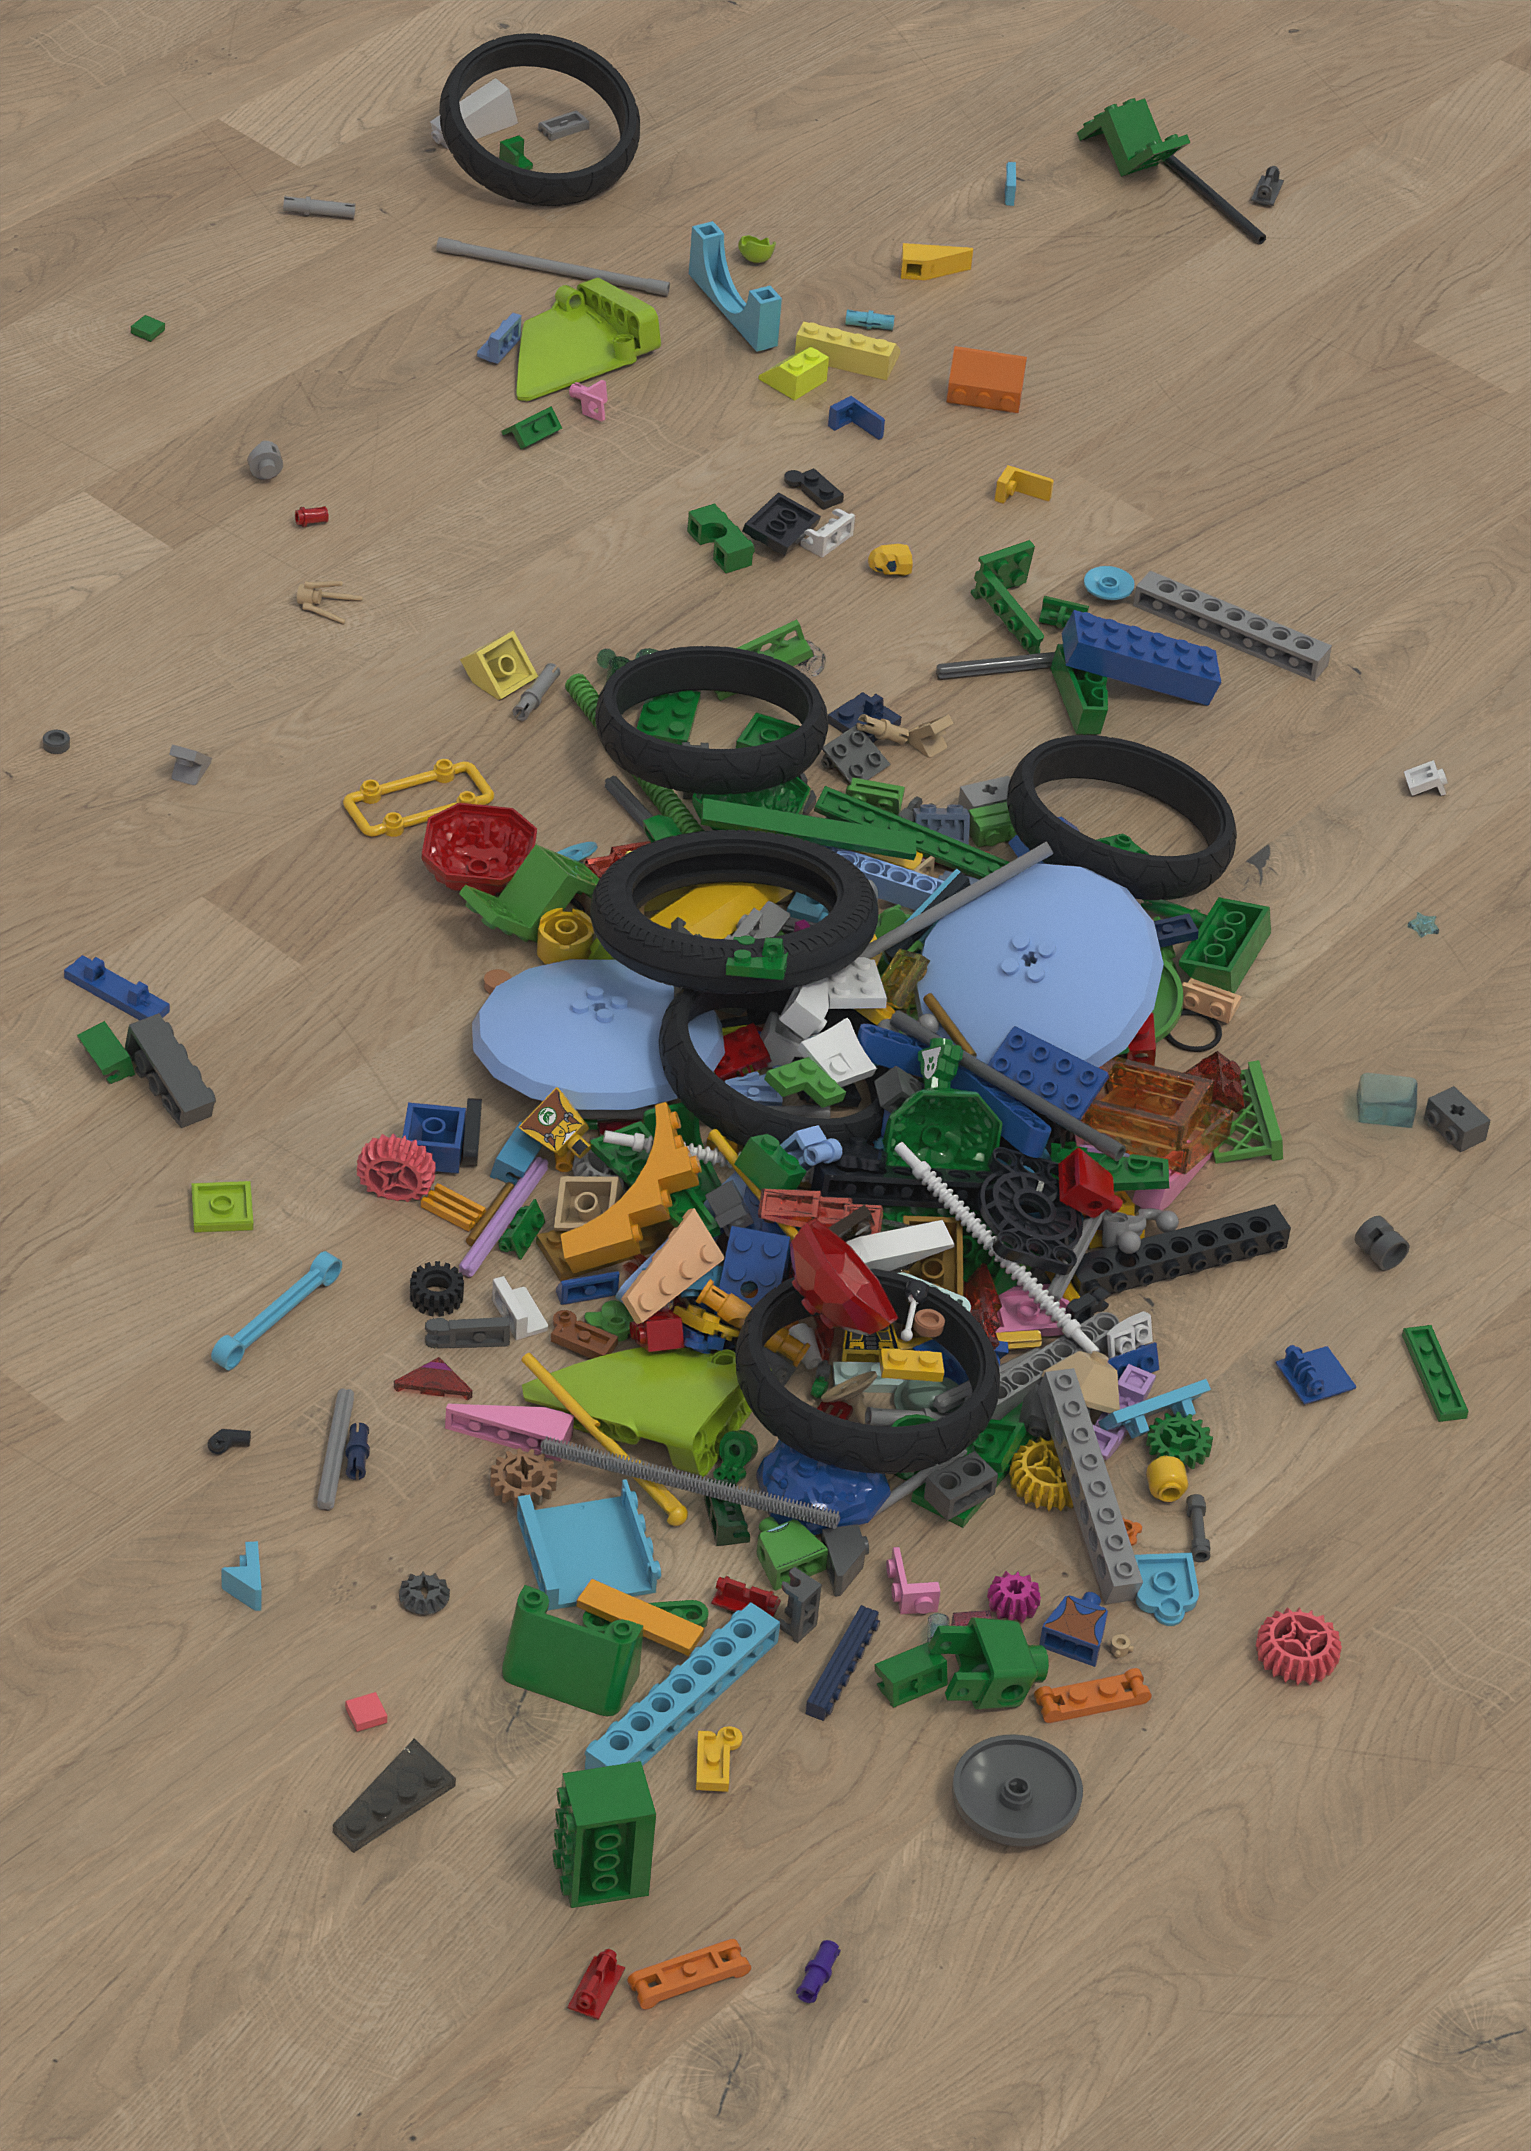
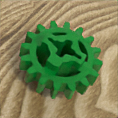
[1146,1412,1213,1469]

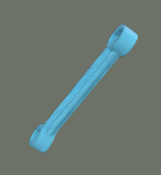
[211,1251,342,1370]

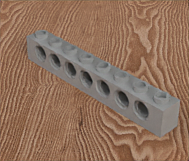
[1133,571,1332,681]
[1037,1368,1143,1604]

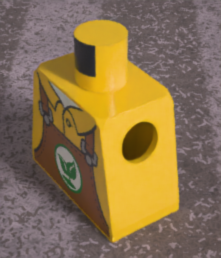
[519,1087,591,1159]

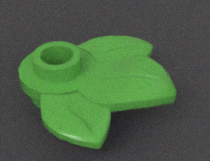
[584,1300,634,1342]

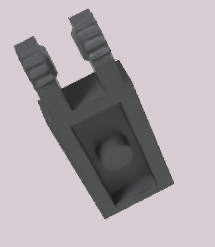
[425,1317,510,1349]

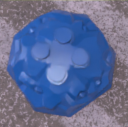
[756,1440,891,1535]

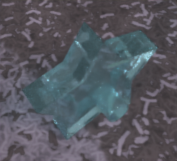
[1407,912,1439,938]

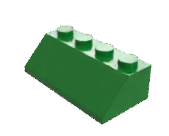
[1179,897,1271,994]

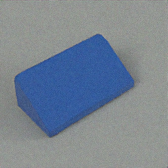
[556,1271,620,1305]

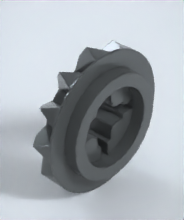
[399,1571,450,1615]

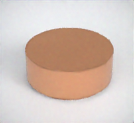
[484,969,512,994]
[913,1309,945,1337]

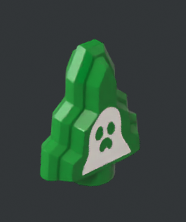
[918,1038,964,1089]

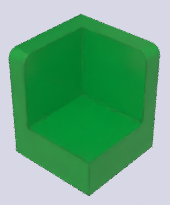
[499,135,533,170]

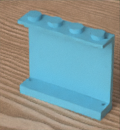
[517,1479,661,1610]

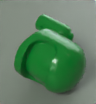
[713,1430,758,1483]

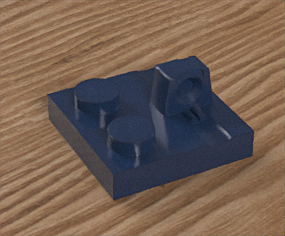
[828,692,902,743]

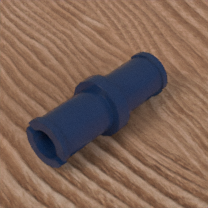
[345,1422,370,1480]

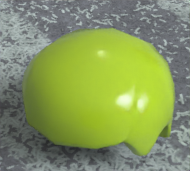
[738,235,776,263]

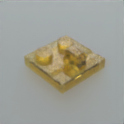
[881,948,930,1009]

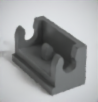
[778,1567,822,1644]

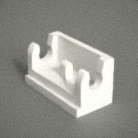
[800,509,855,557]

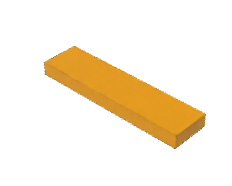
[576,1579,704,1656]

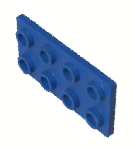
[988,1026,1109,1120]

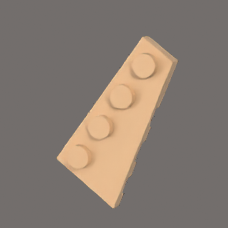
[621,1208,725,1324]

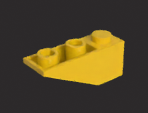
[901,243,973,281]

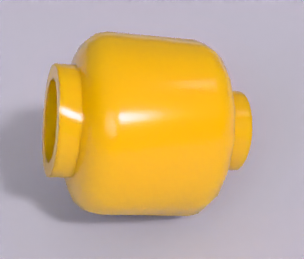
[1146,1456,1189,1502]

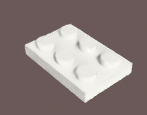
[827,957,887,1009]

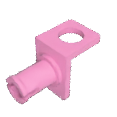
[569,380,608,422]

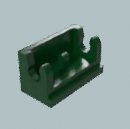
[704,1479,750,1546]

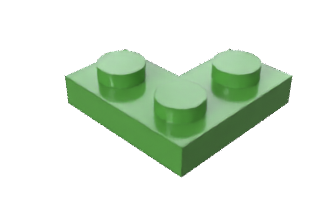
[764,1057,846,1108]

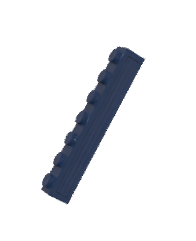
[805,1605,880,1721]

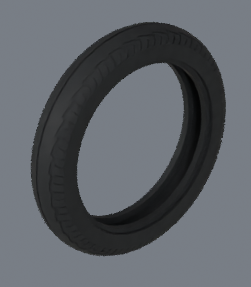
[590,830,879,994]

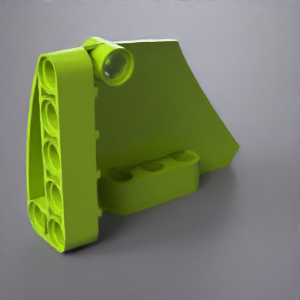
[522,1347,772,1477]

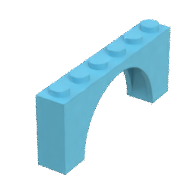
[689,221,782,352]

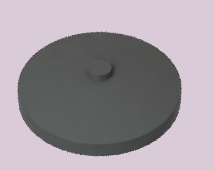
[952,1734,1083,1846]

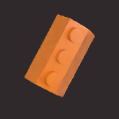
[946,346,1027,413]

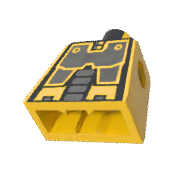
[841,1324,900,1362]

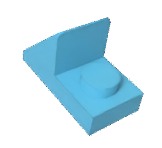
[221,1541,262,1611]

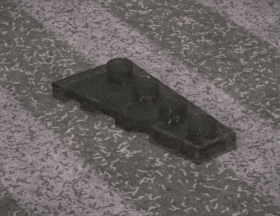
[333,1738,456,1853]

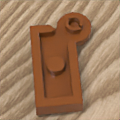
[551,1310,618,1359]

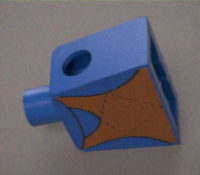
[1039,1592,1108,1667]

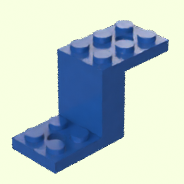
[714,1185,805,1315]

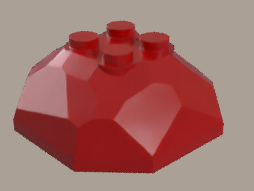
[790,1218,898,1336]

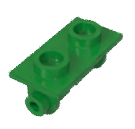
[498,1199,546,1259]

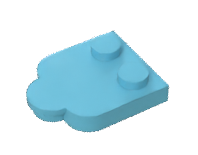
[1135,1553,1199,1626]

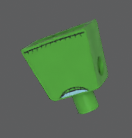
[756,1517,828,1591]

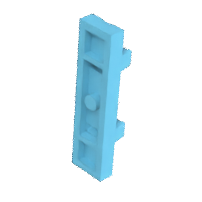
[1098,1379,1211,1439]

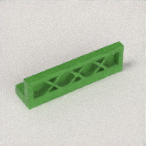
[714,619,814,701]

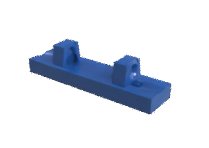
[64,955,170,1020]

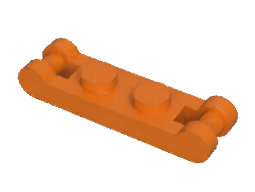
[1034,1668,1152,1723]
[627,1939,751,2009]

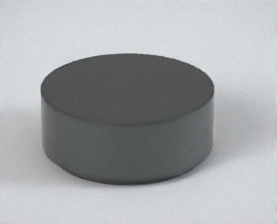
[43,729,70,754]

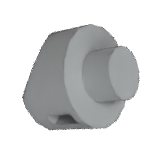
[247,441,283,480]

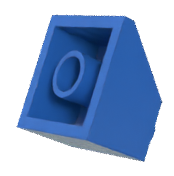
[402,1102,466,1173]

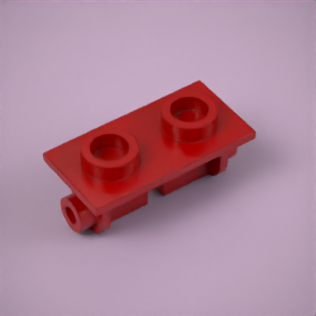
[711,1576,781,1617]
[568,1949,625,2020]

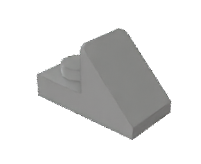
[169,744,212,785]

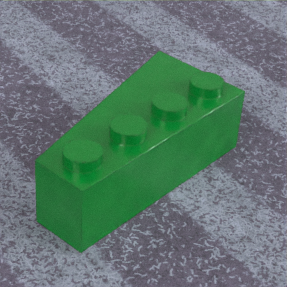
[1050,644,1108,735]

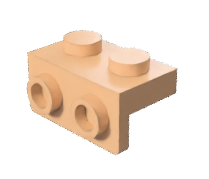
[1182,978,1242,1024]

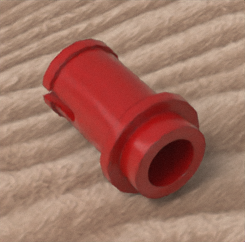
[295,506,329,527]

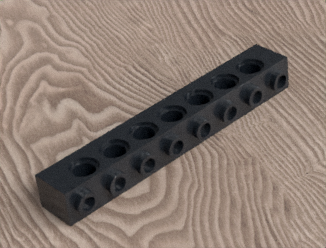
[811,1162,1038,1213]
[1071,1204,1291,1297]

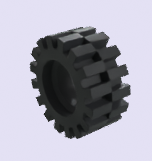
[410,1261,464,1317]

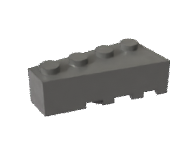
[124,1013,216,1128]

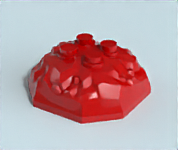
[421,803,537,896]

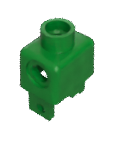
[928,1617,1049,1710]

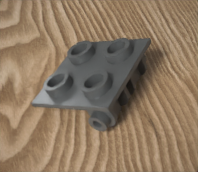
[821,725,891,784]

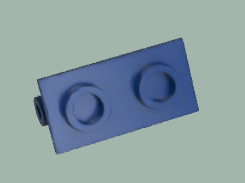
[1108,1342,1159,1380]

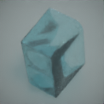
[1356,1073,1418,1128]

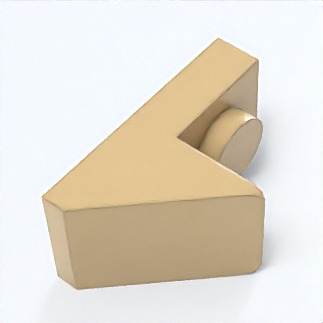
[901,714,954,758]

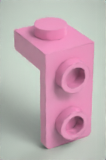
[886,1547,941,1614]

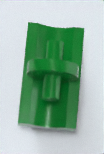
[1039,596,1089,629]

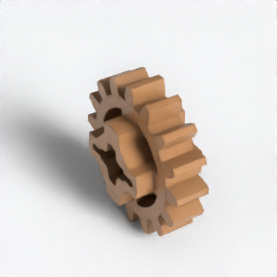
[490,1448,557,1508]

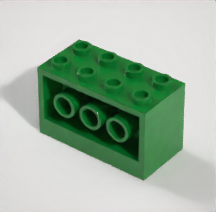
[552,1761,656,1908]

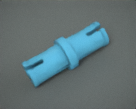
[845,309,895,331]

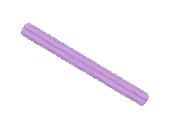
[459,1156,548,1277]

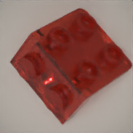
[1175,1051,1245,1120]

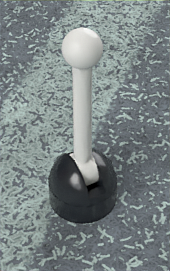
[901,1280,929,1341]

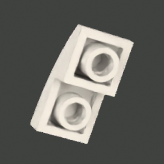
[1107,1311,1153,1359]

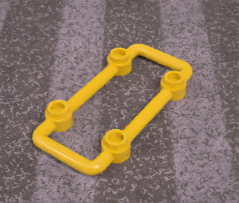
[343,759,494,837]

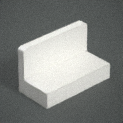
[492,1276,548,1340]

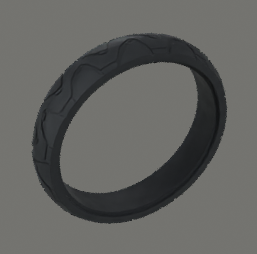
[439,33,640,206]
[595,646,828,795]
[1007,735,1237,900]
[659,988,892,1147]
[735,1269,1000,1474]

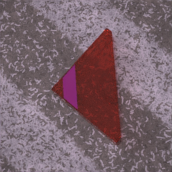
[394,1357,473,1400]

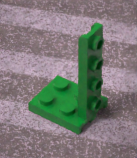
[971,540,1044,654]

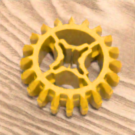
[1009,1437,1074,1512]

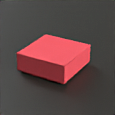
[345,1692,387,1732]

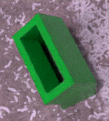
[643,815,682,842]

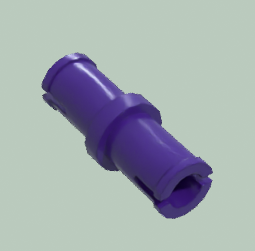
[796,1940,841,2003]

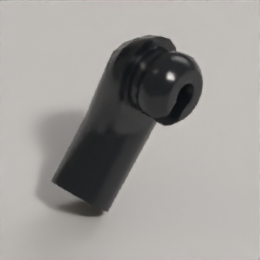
[208,1429,251,1454]

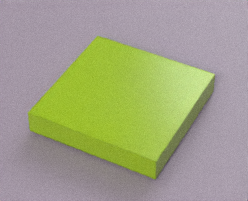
[191,1181,253,1233]

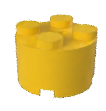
[537,908,594,965]

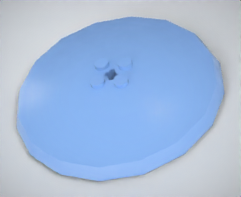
[913,864,1164,1068]
[472,959,725,1110]

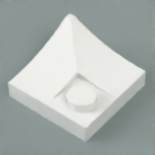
[797,1018,877,1087]

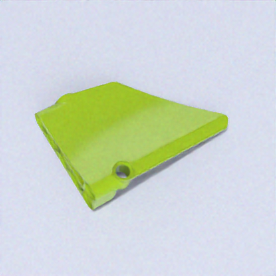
[516,277,661,401]

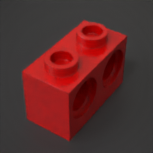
[629,1309,684,1352]

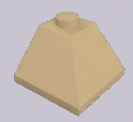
[1041,1351,1120,1414]

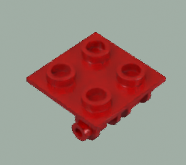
[714,1023,772,1082]

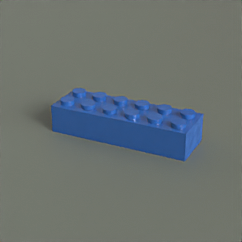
[1061,610,1221,706]

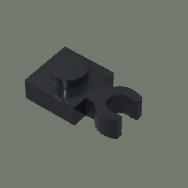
[1065,1287,1111,1324]

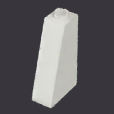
[430,78,518,149]

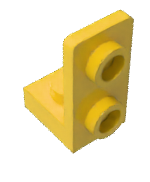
[995,465,1054,504]

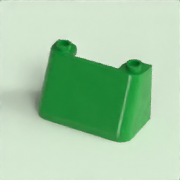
[502,1585,644,1717]

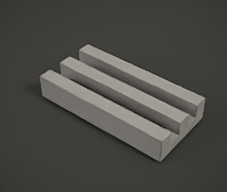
[538,110,589,141]

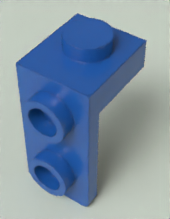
[828,396,885,440]

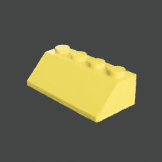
[795,321,901,380]

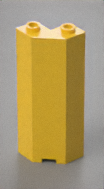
[648,882,793,939]

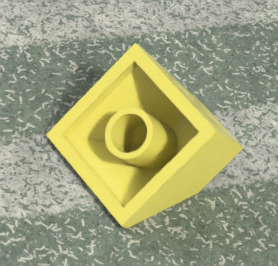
[460,630,538,700]

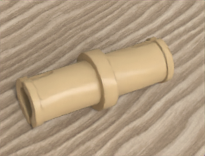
[857,714,909,745]

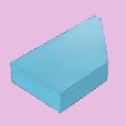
[1005,162,1016,206]

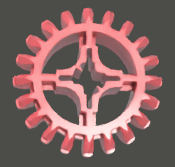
[357,1133,436,1202]
[1256,1607,1342,1686]

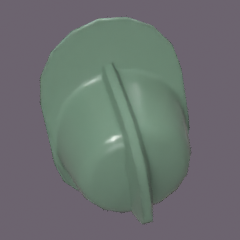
[894,1377,963,1413]

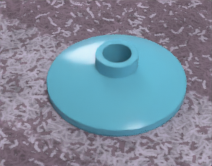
[1084,566,1135,600]
[557,842,598,864]

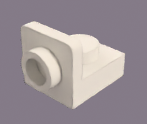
[1404,760,1448,796]

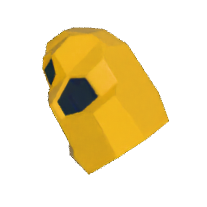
[868,544,913,576]

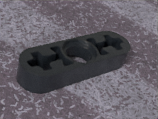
[463,1098,482,1165]

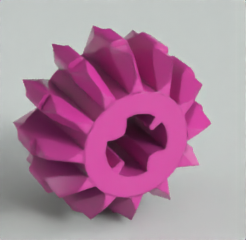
[987,1571,1041,1623]

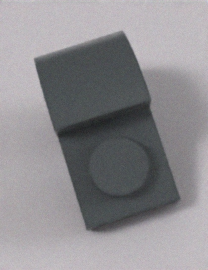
[705,1180,754,1237]

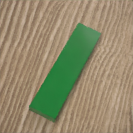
[1402,1325,1469,1422]

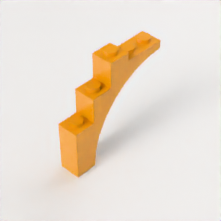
[560,1102,701,1274]

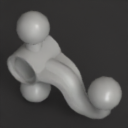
[1097,1208,1179,1254]

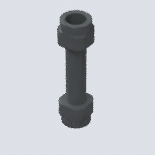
[1186,1494,1211,1562]

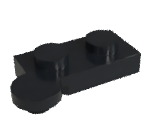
[784,468,844,510]

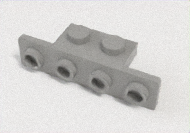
[725,901,790,940]

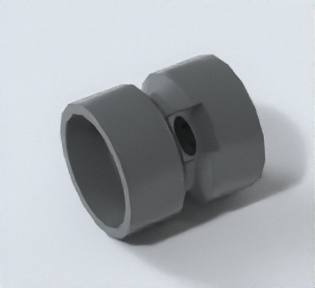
[1354,1216,1410,1270]

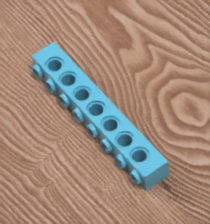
[585,1602,780,1770]

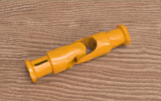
[696,1279,811,1367]

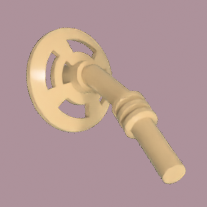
[821,1371,894,1480]

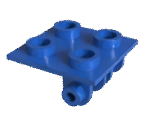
[1275,1345,1356,1404]

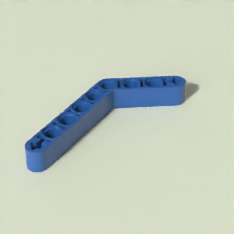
[857,1024,1052,1158]

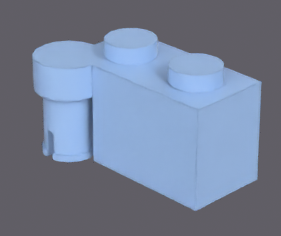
[780,1125,842,1171]

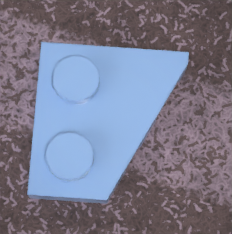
[725,1065,783,1106]

